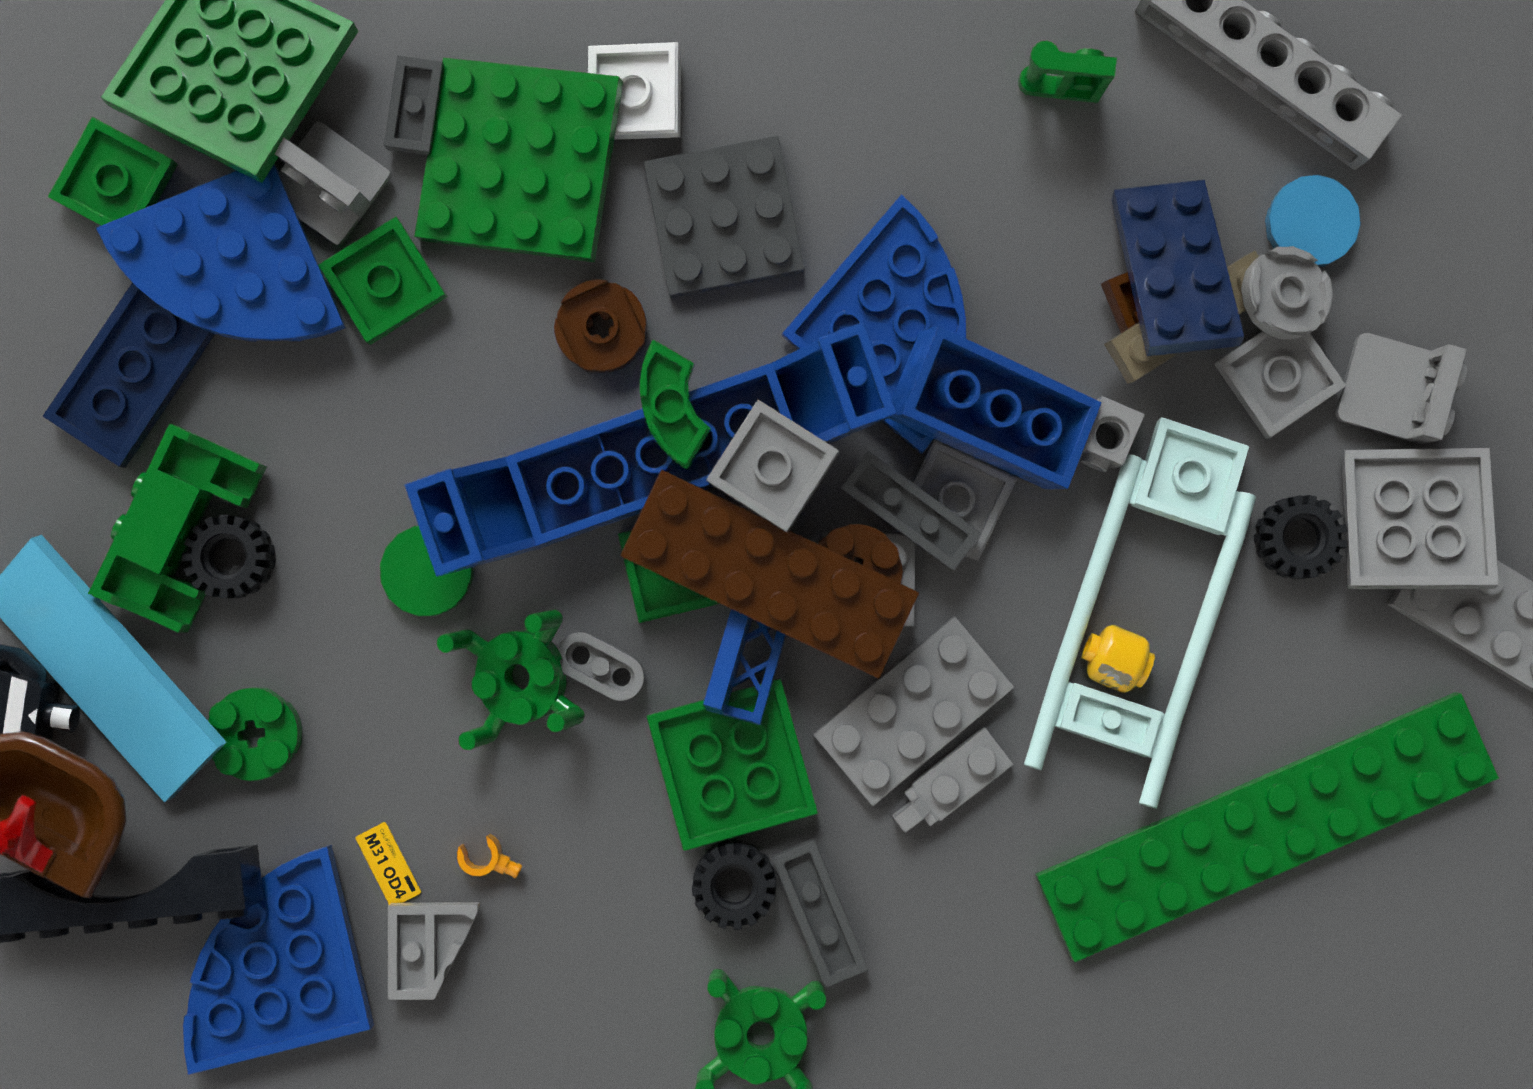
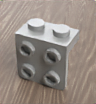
[1335,333,1467,445]

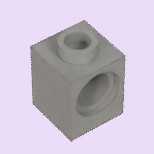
[1081,396,1145,472]

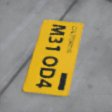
[355,822,421,904]

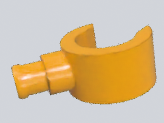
[457,834,522,879]

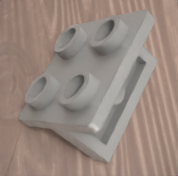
[275,121,392,246]

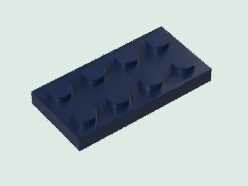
[1111,180,1244,356]
[43,282,215,468]

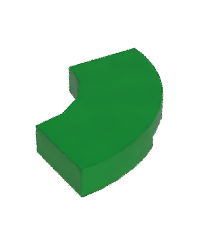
[640,340,711,470]

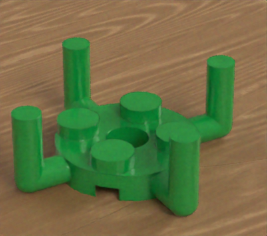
[437,610,585,750]
[695,969,826,1089]

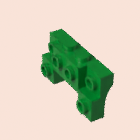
[88,423,267,633]

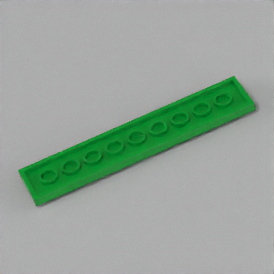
[1035,692,1499,963]

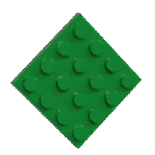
[101,0,359,183]
[414,57,623,262]

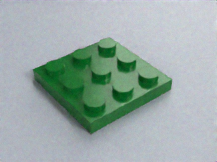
[646,678,818,851]

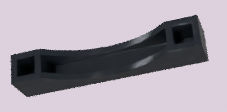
[0,844,264,943]

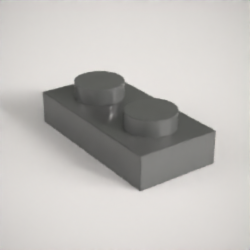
[384,55,444,156]

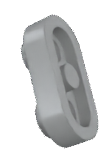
[558,632,645,701]

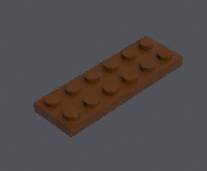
[620,470,919,679]

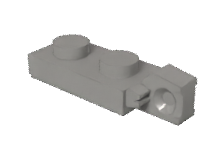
[892,727,1014,833]

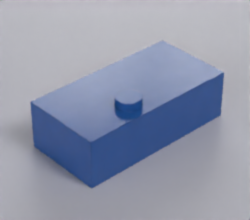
[889,326,1102,489]

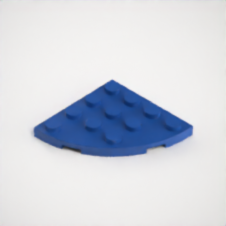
[96,164,346,342]
[782,194,966,454]
[183,844,374,1075]

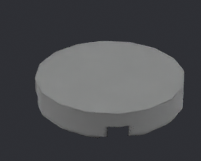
[1241,246,1334,340]

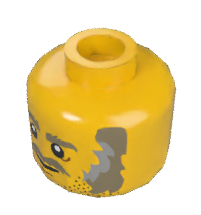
[1081,625,1155,693]

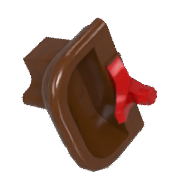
[0,731,127,898]

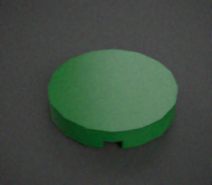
[380,526,474,616]

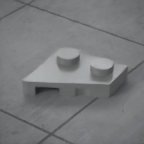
[388,902,480,1000]

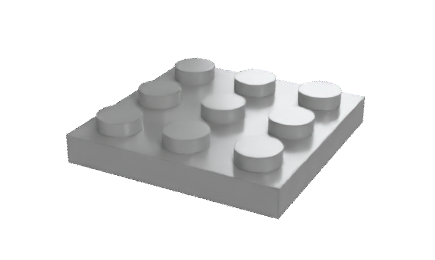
[1342,448,1499,589]

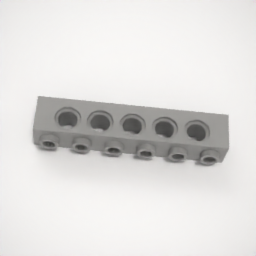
[1134,0,1402,171]

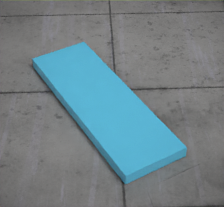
[0,535,227,803]

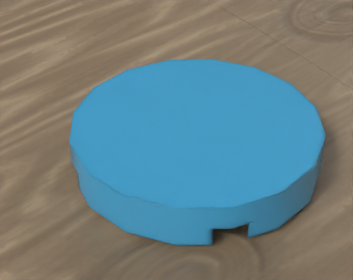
[1265,175,1361,267]

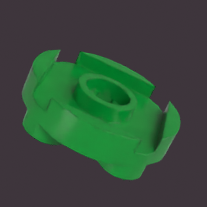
[208,687,302,781]

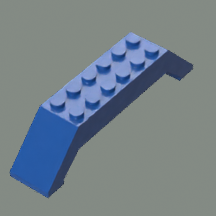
[404,322,897,577]

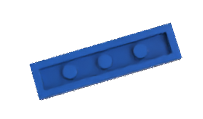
[703,609,786,726]

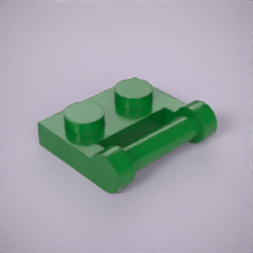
[1018,41,1117,103]

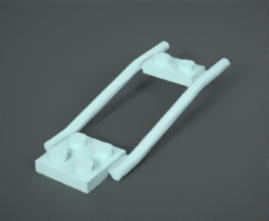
[1024,417,1256,809]

